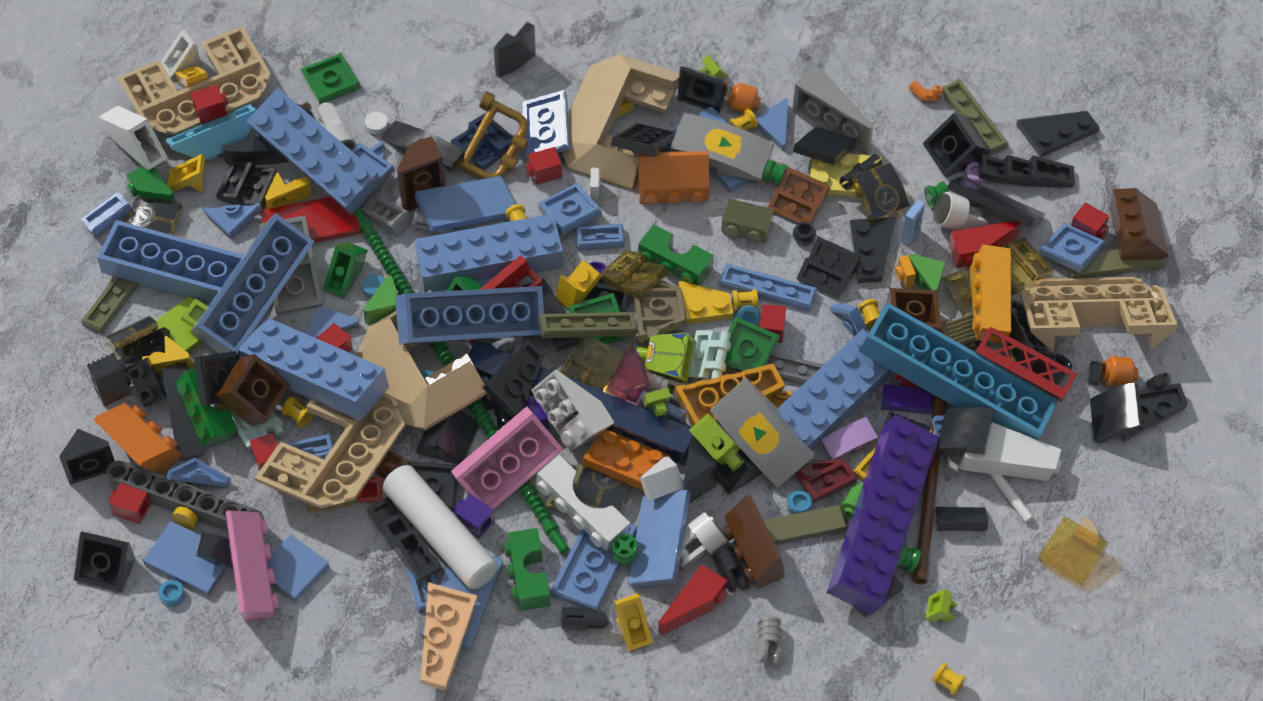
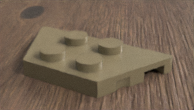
[631,274,685,343]

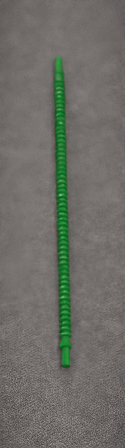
[354,207,569,554]

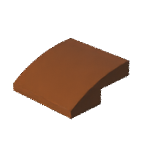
[768,167,831,224]

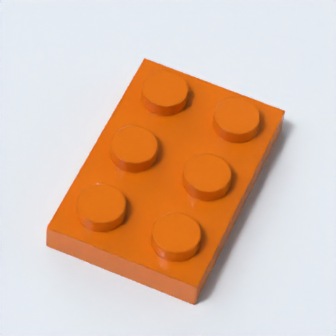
[582,429,670,491]

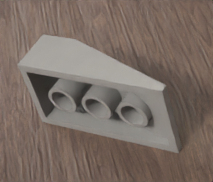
[793,67,873,155]

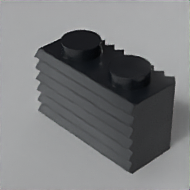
[87,353,132,406]

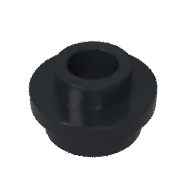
[793,222,816,244]

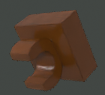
[376,451,410,479]

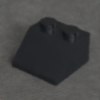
[922,113,991,177]

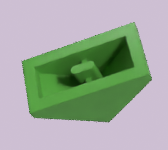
[908,254,945,294]
[363,275,397,324]

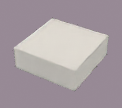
[590,168,600,201]

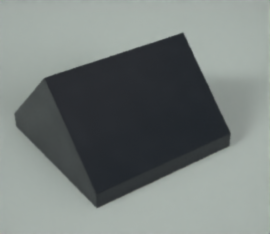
[677,66,731,114]
[416,410,480,465]
[59,428,115,484]
[717,433,762,495]
[684,436,718,504]
[73,531,136,592]

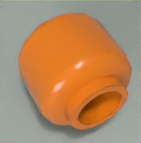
[726,82,761,114]
[1100,356,1139,387]

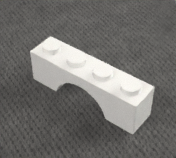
[536,455,630,551]

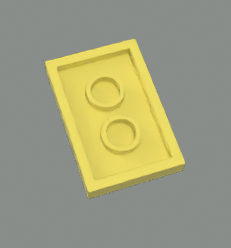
[810,154,881,199]

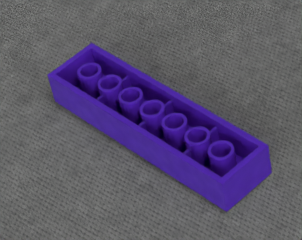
[826,415,939,615]

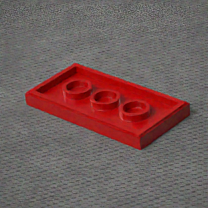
[260,197,361,243]

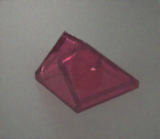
[607,344,650,403]

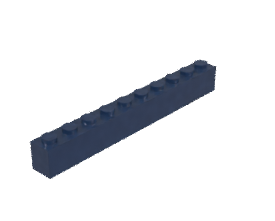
[468,340,695,466]

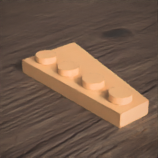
[420,583,478,691]

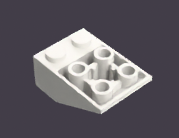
[531,370,614,452]

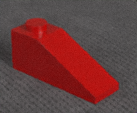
[949,221,1021,268]
[658,565,728,636]

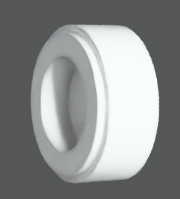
[365,112,388,135]

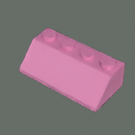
[451,407,563,509]
[226,511,279,621]

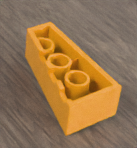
[970,245,1011,343]
[673,364,785,427]

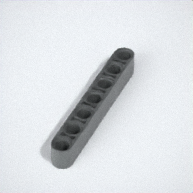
[106,460,266,536]

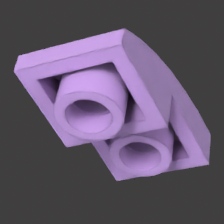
[821,417,879,459]

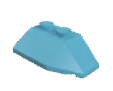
[166,104,256,161]

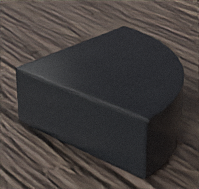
[1088,360,1102,385]
[1146,372,1171,389]
[481,377,494,411]

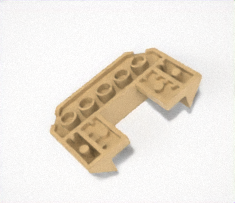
[118,26,271,135]
[561,54,679,190]
[1020,277,1178,352]
[357,290,488,430]
[255,393,405,509]

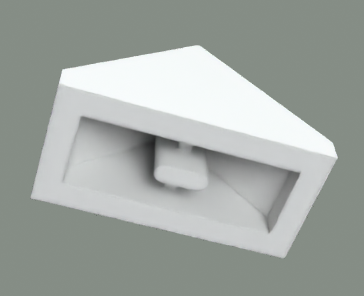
[161,30,201,79]
[640,457,684,501]

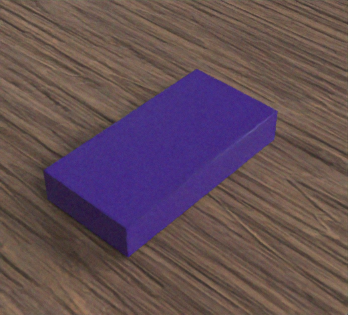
[881,384,932,414]

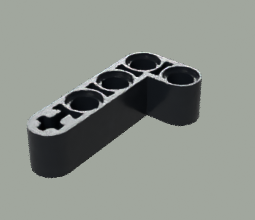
[1006,299,1073,385]

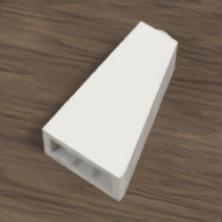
[99,106,168,170]
[958,422,1062,481]

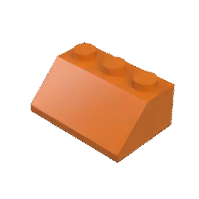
[638,151,709,204]
[93,403,182,476]

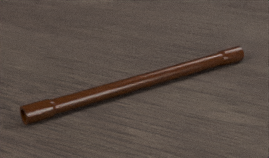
[912,395,948,585]

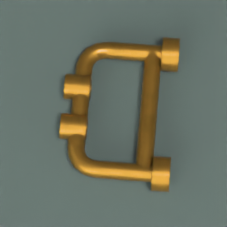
[454,91,529,179]

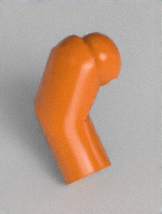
[909,81,943,101]

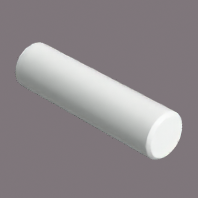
[383,465,498,589]

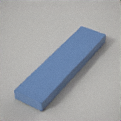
[719,263,817,311]

